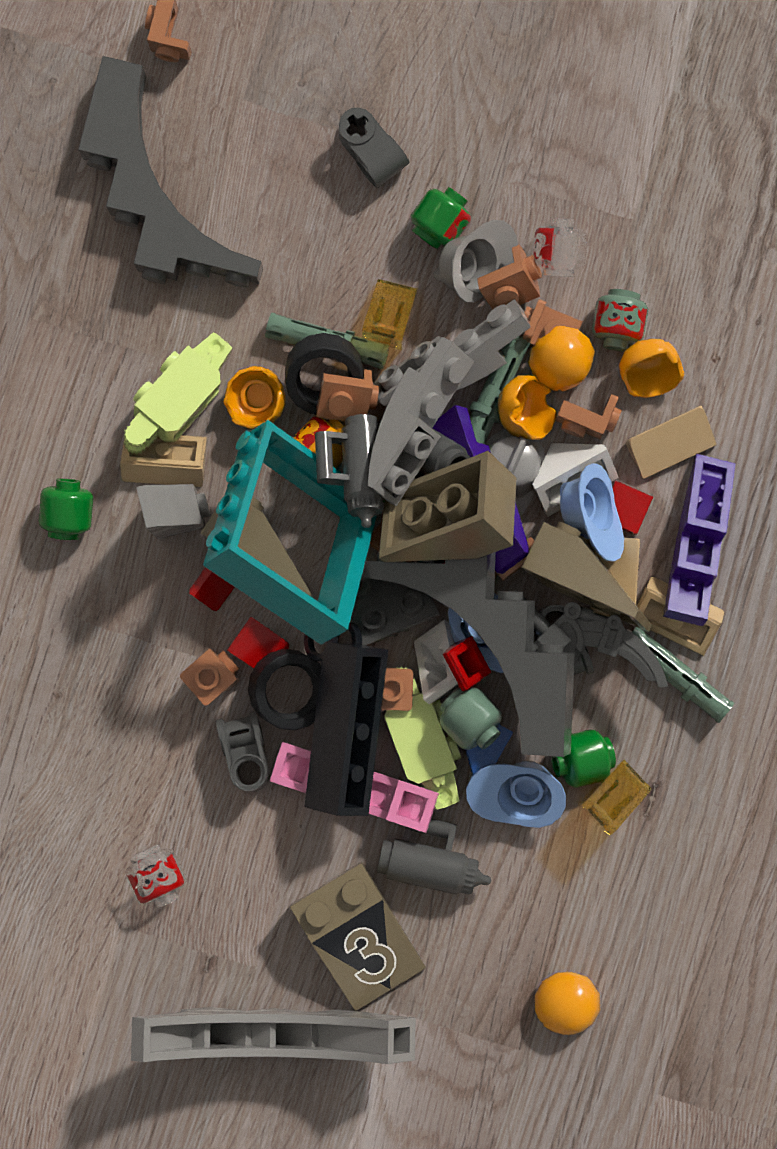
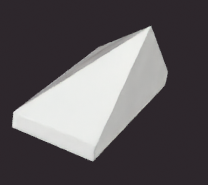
[532,443,619,517]
[414,620,458,704]

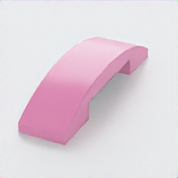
[270,742,439,833]

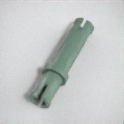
[265,313,390,370]
[469,336,530,444]
[632,627,735,723]

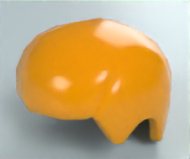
[528,326,595,392]
[619,338,684,398]
[223,366,286,429]
[498,375,556,440]
[535,972,601,1035]

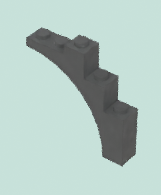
[78,56,263,287]
[363,552,575,757]

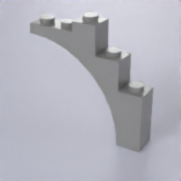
[131,1007,416,1064]

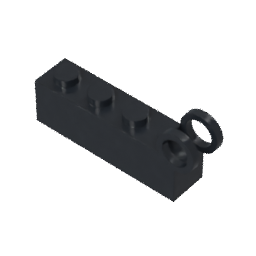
[304,622,388,816]

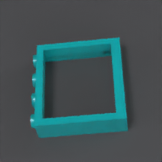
[203,420,377,645]

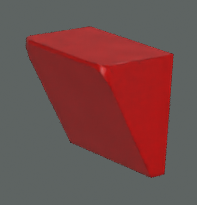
[189,567,235,611]
[227,617,290,668]
[442,636,492,691]

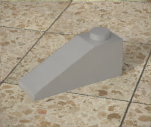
[136,484,210,539]

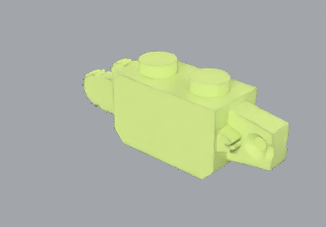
[124,332,232,455]
[384,666,461,810]

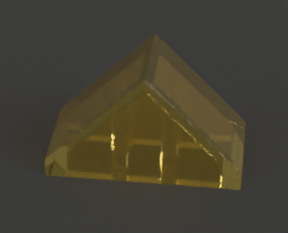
[362,279,417,350]
[578,760,652,835]

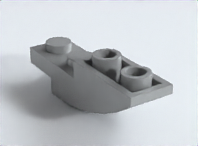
[374,299,531,406]
[368,337,475,506]

